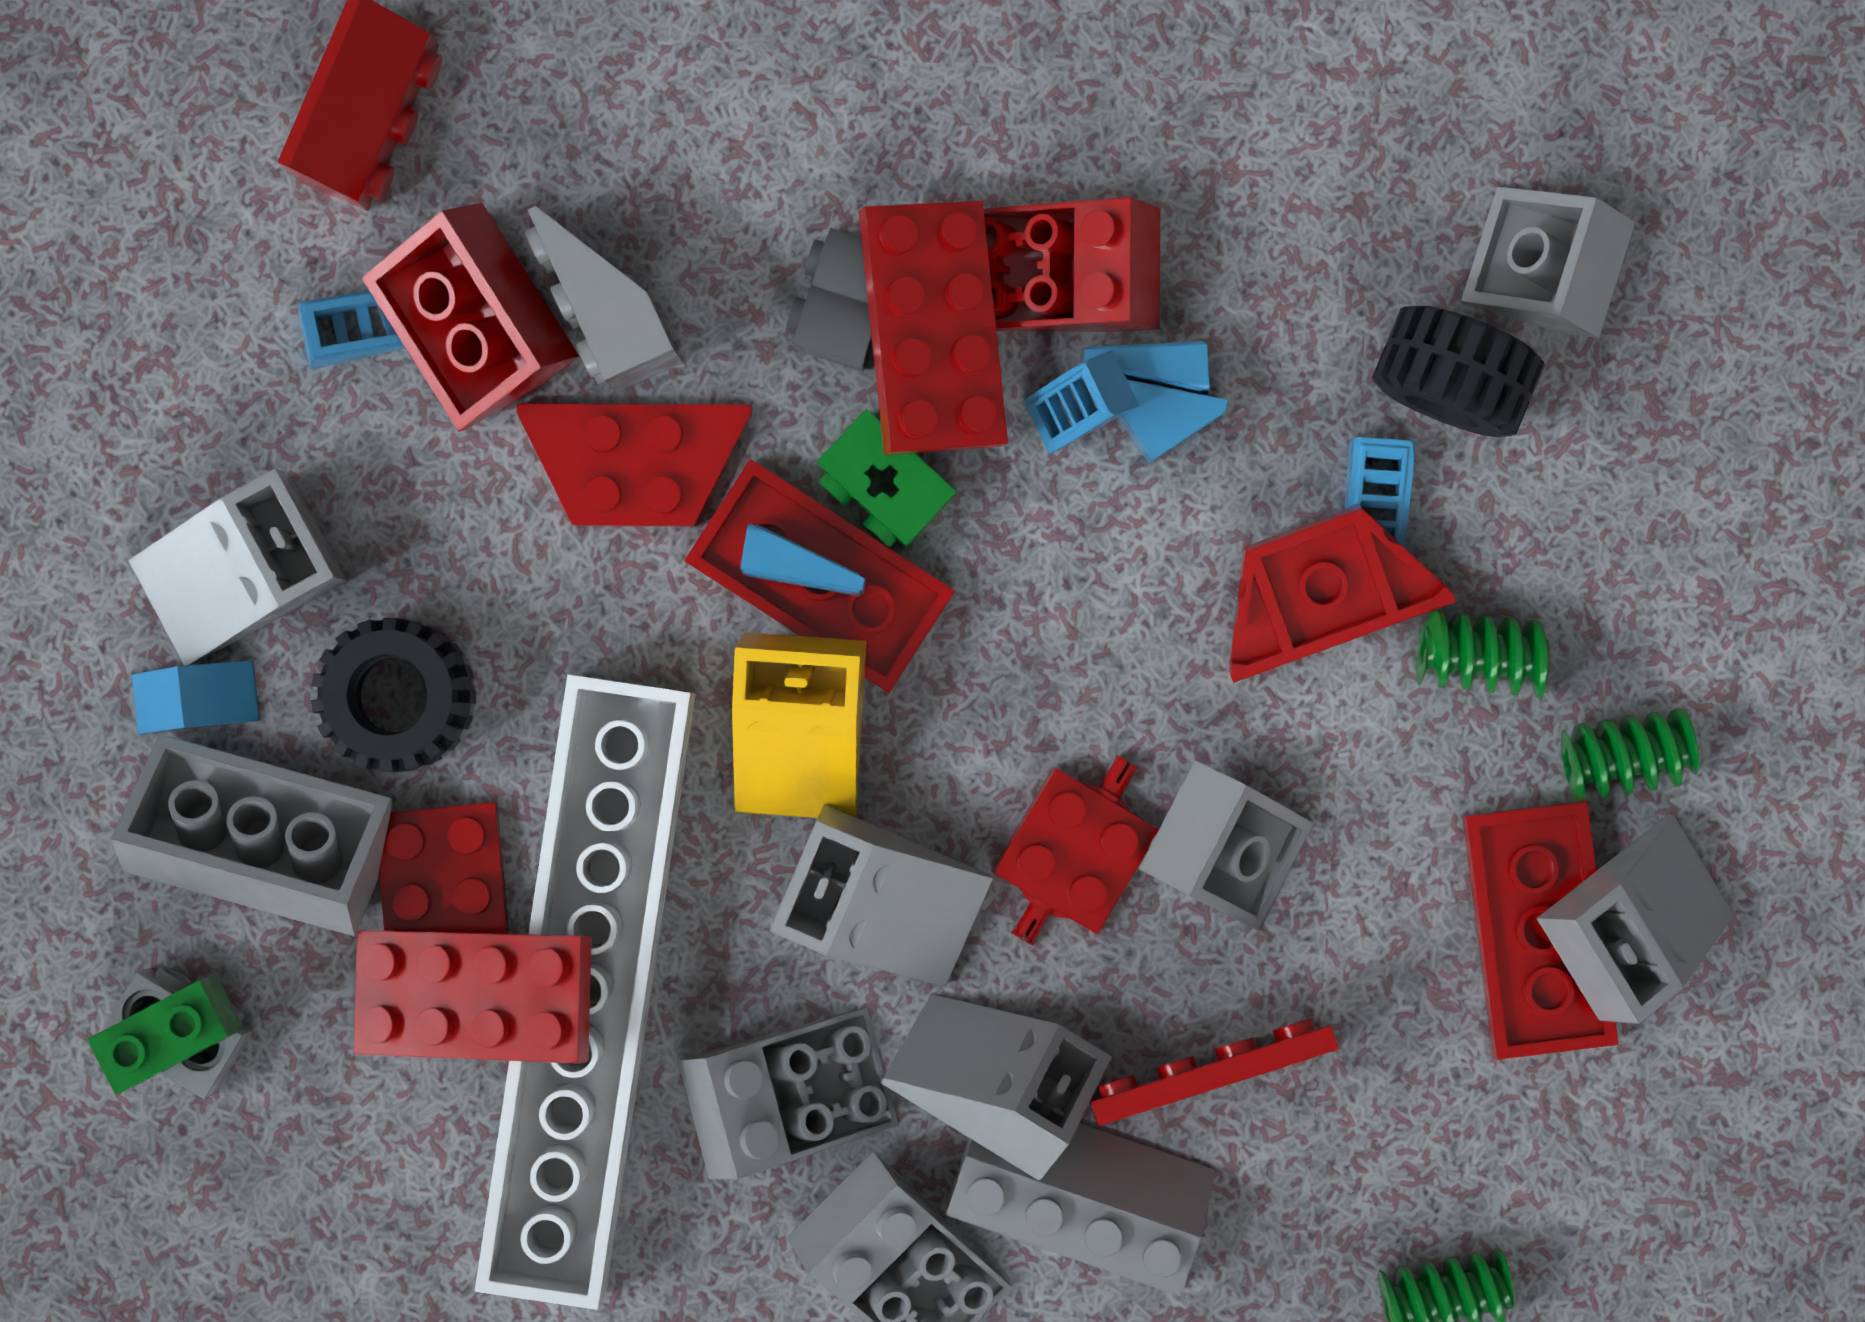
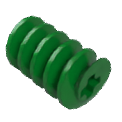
[1416,610,1550,698]
[1561,708,1699,802]
[1378,1248,1514,1322]

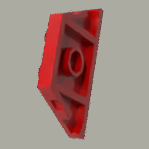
[517,404,752,527]
[1229,505,1456,683]

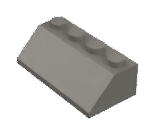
[111,734,392,937]
[946,1123,1215,1297]

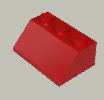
[278,0,442,211]
[362,203,579,432]

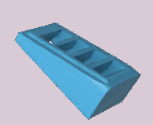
[297,290,405,370]
[1082,341,1210,396]
[1023,350,1139,454]
[1345,437,1415,547]
[740,523,866,596]

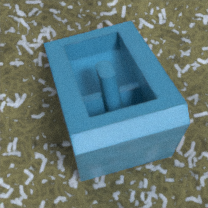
[1118,380,1228,464]
[132,660,260,735]

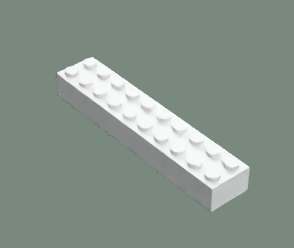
[475,674,696,1310]

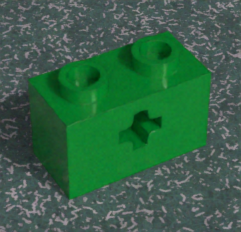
[816,408,956,549]
[86,975,244,1096]

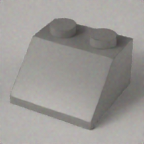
[1461,186,1635,338]
[1139,760,1314,931]

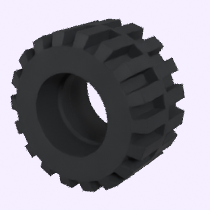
[1372,306,1545,437]
[311,618,476,772]

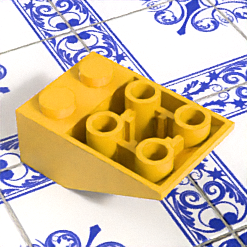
[732,632,866,818]

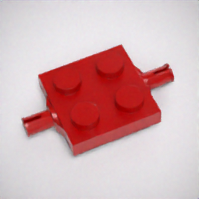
[991,755,1159,946]

